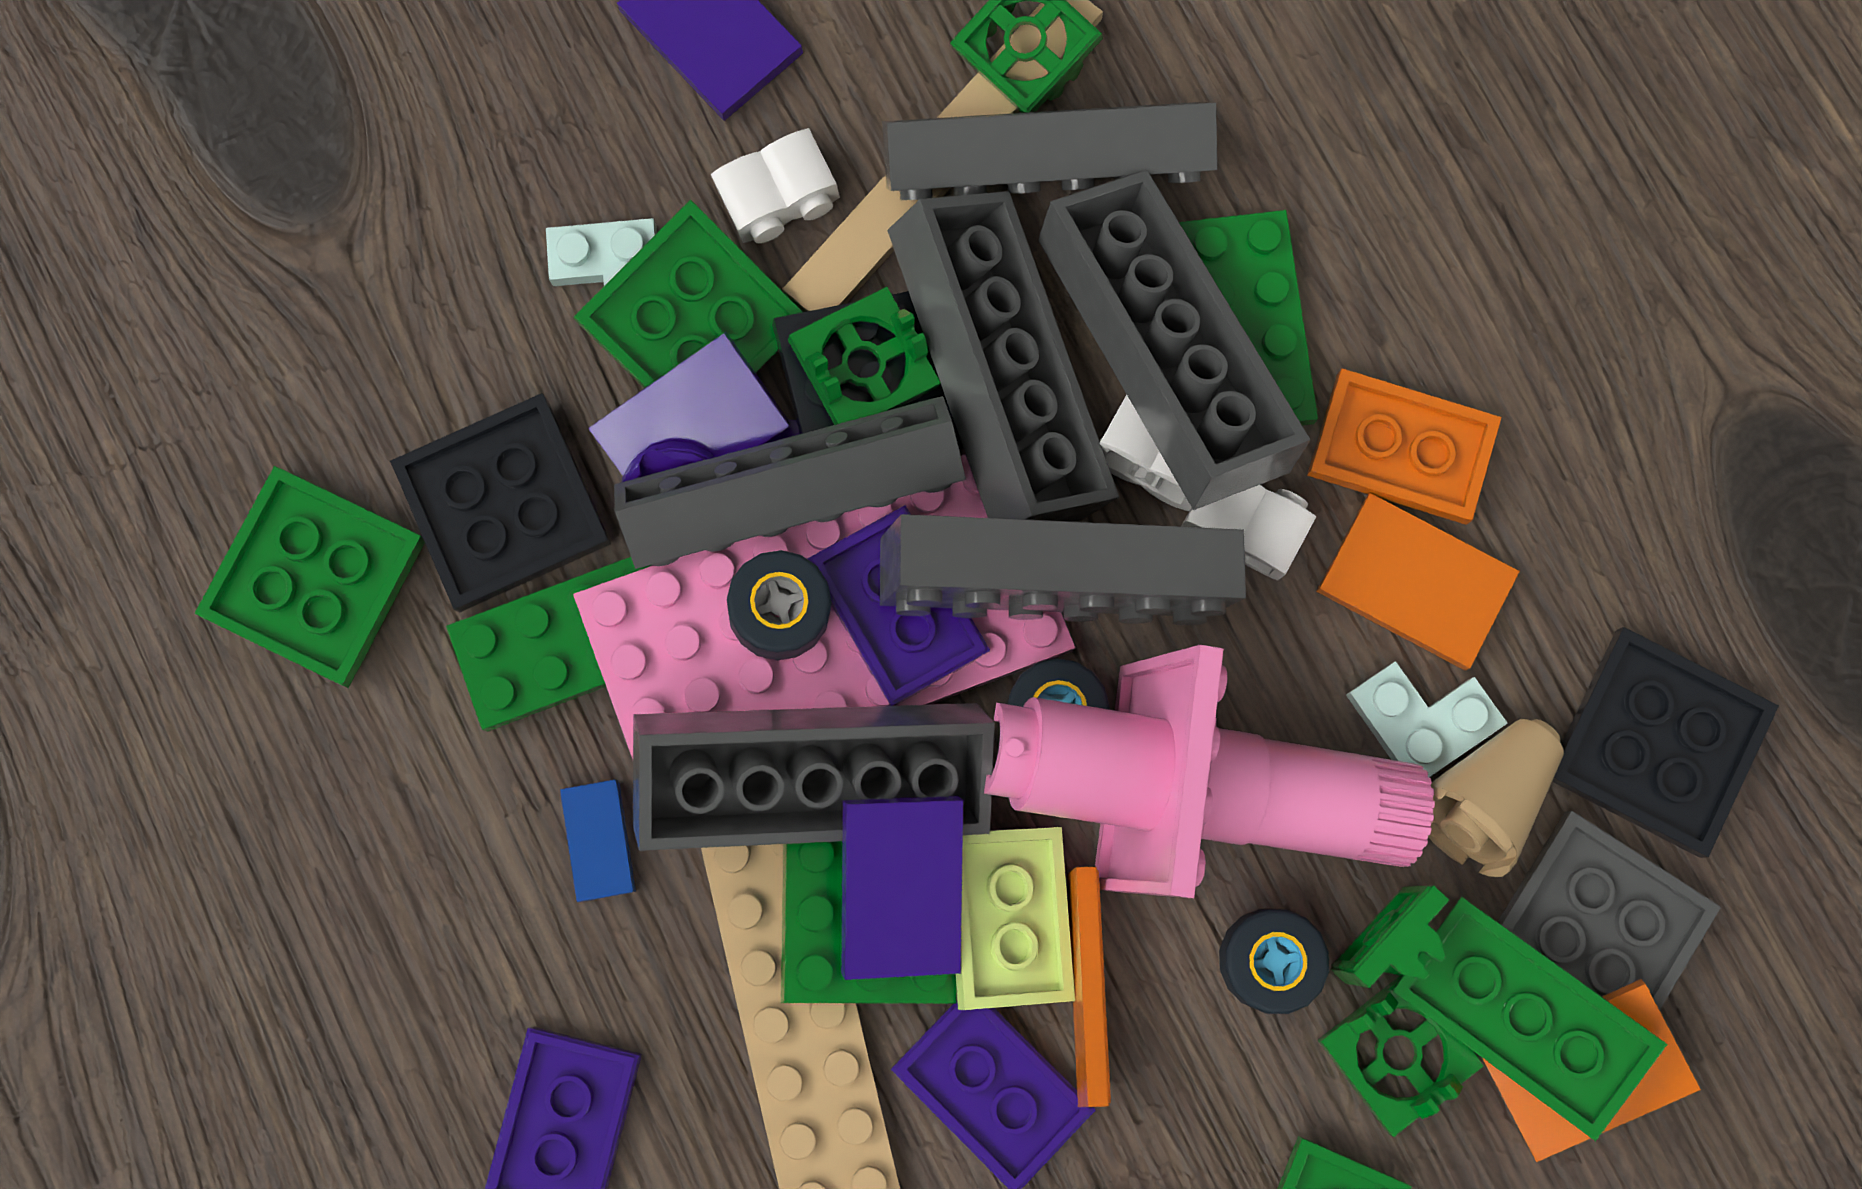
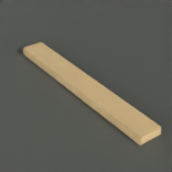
[782,0,1103,312]

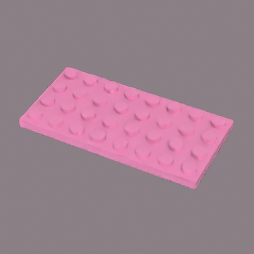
[573,454,1075,759]

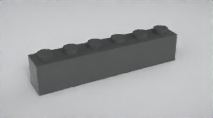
[882,102,1217,200]
[614,396,966,569]

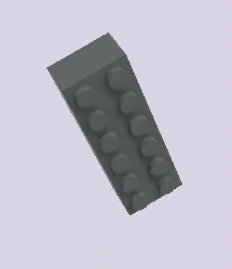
[1038,170,1310,510]
[887,191,1119,522]
[880,514,1246,625]
[633,703,995,851]

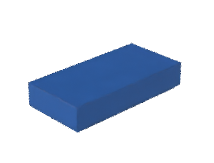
[560,779,636,902]

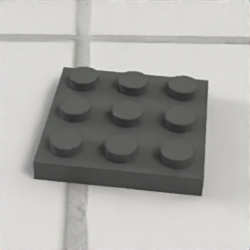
[1498,811,1721,1010]

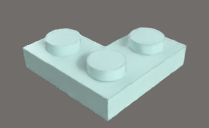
[546,218,657,286]
[1346,661,1508,778]

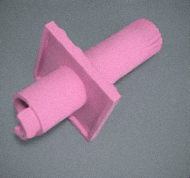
[984,645,1435,898]

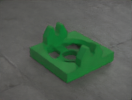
[950,0,1103,113]
[788,287,941,425]
[1330,885,1449,988]
[1318,975,1484,1137]

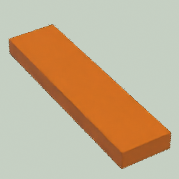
[1067,867,1111,1107]

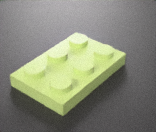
[956,827,1075,1010]

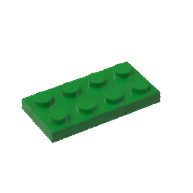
[1179,210,1318,426]
[446,557,653,732]
[1393,896,1668,1141]

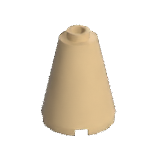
[1428,719,1564,877]

